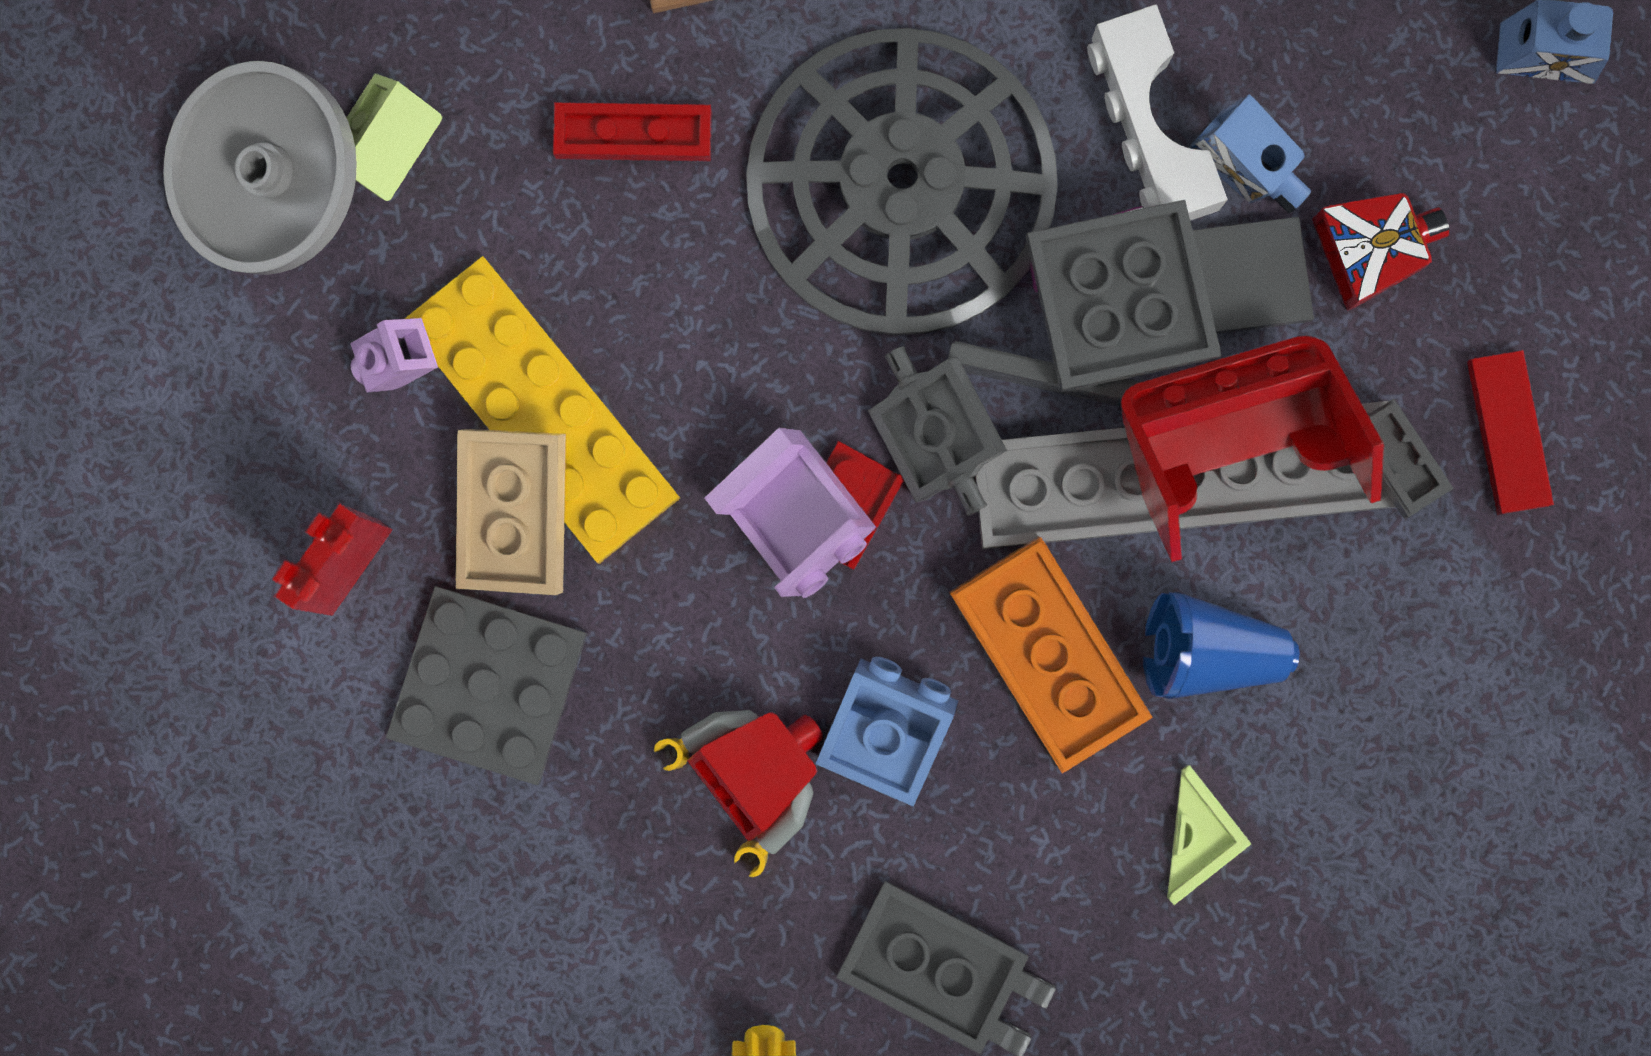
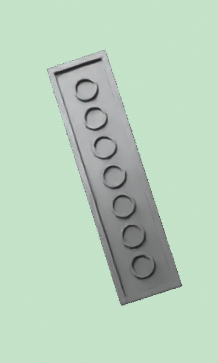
[974,401,1396,549]

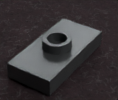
[1368,399,1454,519]

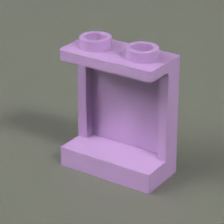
[705,428,876,598]

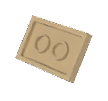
[456,429,566,595]

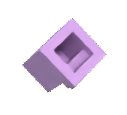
[350,318,438,392]

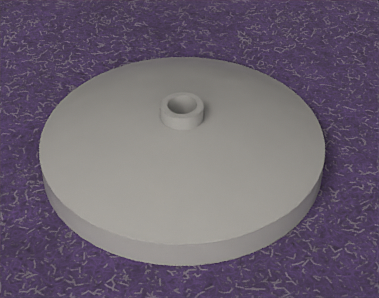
[164,61,357,275]

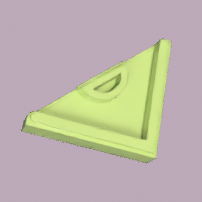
[1167,765,1251,905]

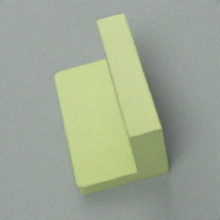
[347,74,442,201]

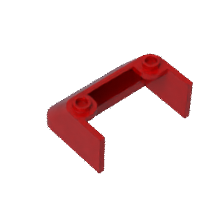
[1121,336,1384,562]

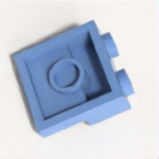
[816,657,958,807]

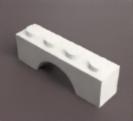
[1087,4,1228,221]

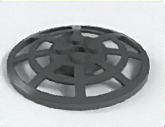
[746,28,1058,336]

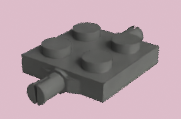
[868,346,1007,516]

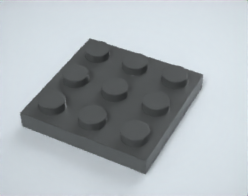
[1026,200,1222,392]
[386,586,588,785]

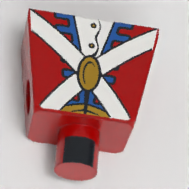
[1312,193,1449,311]

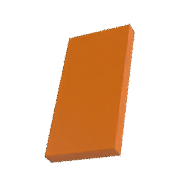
[949,536,1153,774]

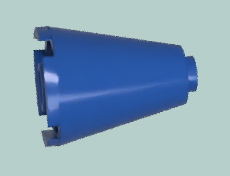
[1143,592,1299,699]

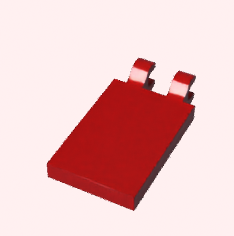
[272,504,393,616]

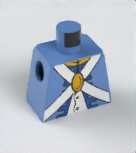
[1496,0,1613,84]
[1188,94,1311,214]

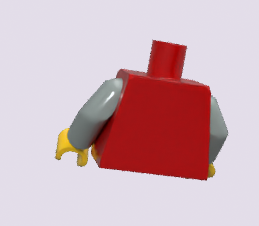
[654,710,823,877]

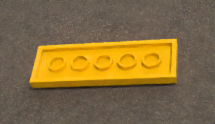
[405,256,680,564]

